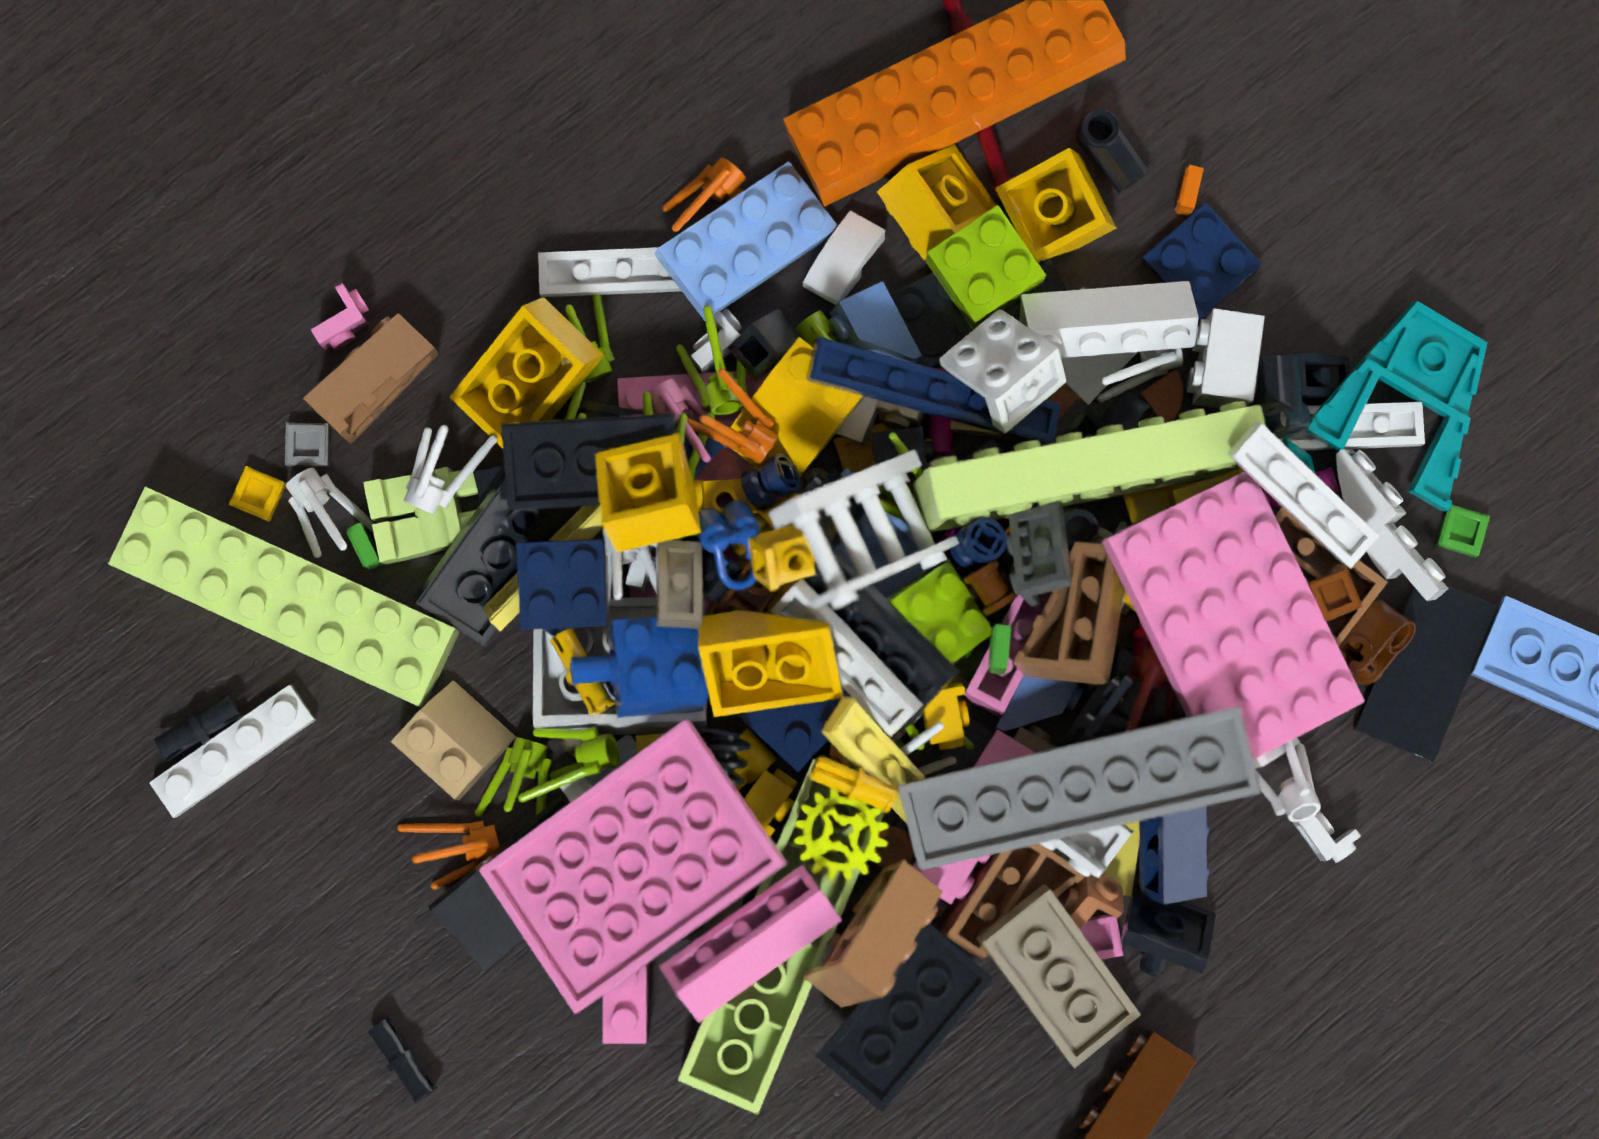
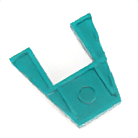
[1305,301,1487,511]

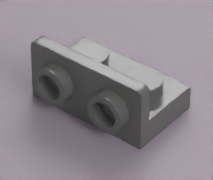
[1006,501,1072,607]

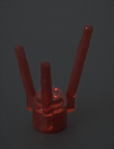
[1114,647,1176,732]

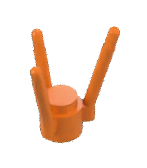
[662,157,746,232]
[675,368,779,464]
[397,820,499,890]

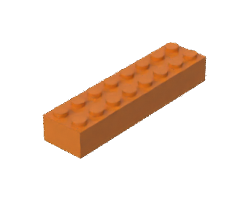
[783,0,1126,207]

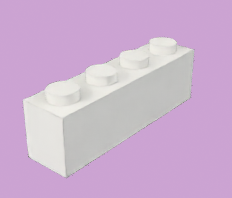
[1019,281,1199,358]

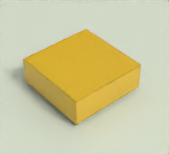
[229,466,286,522]

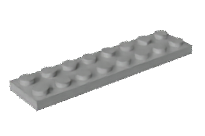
[898,705,1261,871]

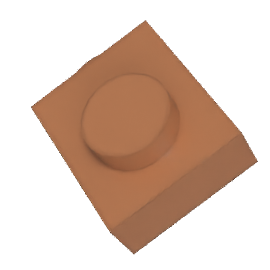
[1058,874,1124,930]

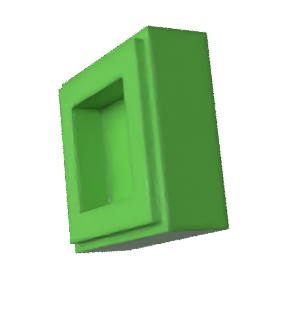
[1435,504,1490,558]
[346,522,384,570]
[988,624,1011,675]

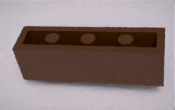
[1079,1030,1197,1139]

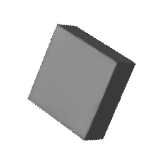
[285,423,330,467]

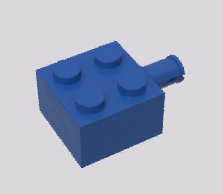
[570,617,708,718]

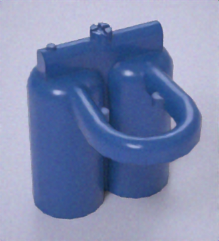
[697,500,760,590]

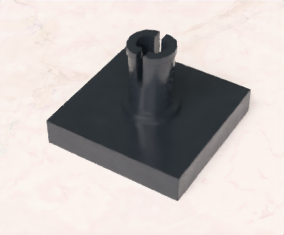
[1121,884,1216,977]

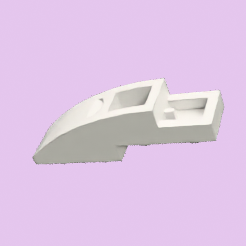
[1336,449,1448,601]

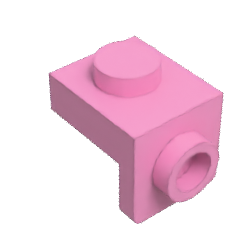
[311,283,369,350]

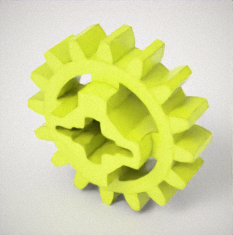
[794,788,888,881]

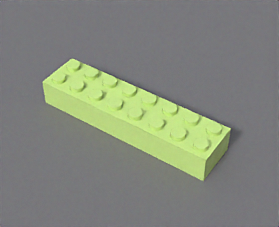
[912,401,1266,533]
[108,487,460,708]
[678,759,885,1114]

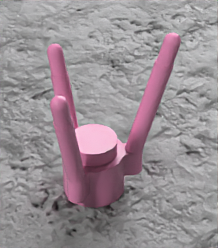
[649,378,718,462]

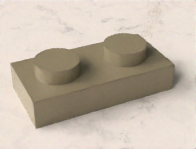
[656,540,702,629]

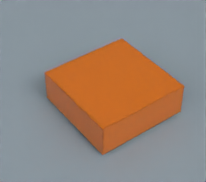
[1174,165,1204,217]

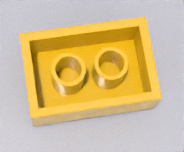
[449,297,605,449]

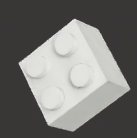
[1187,309,1265,409]

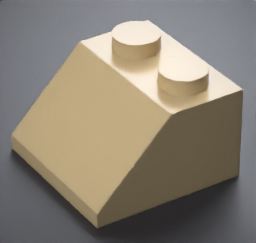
[391,680,516,800]

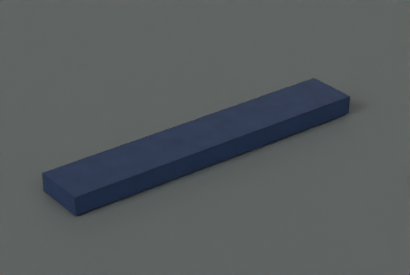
[806,337,1062,446]

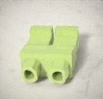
[363,467,478,565]

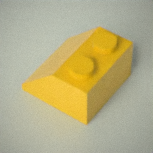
[877,144,997,261]
[995,148,1116,262]
[595,433,701,552]

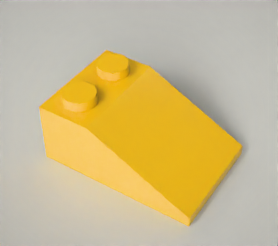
[730,337,865,478]
[698,610,843,717]

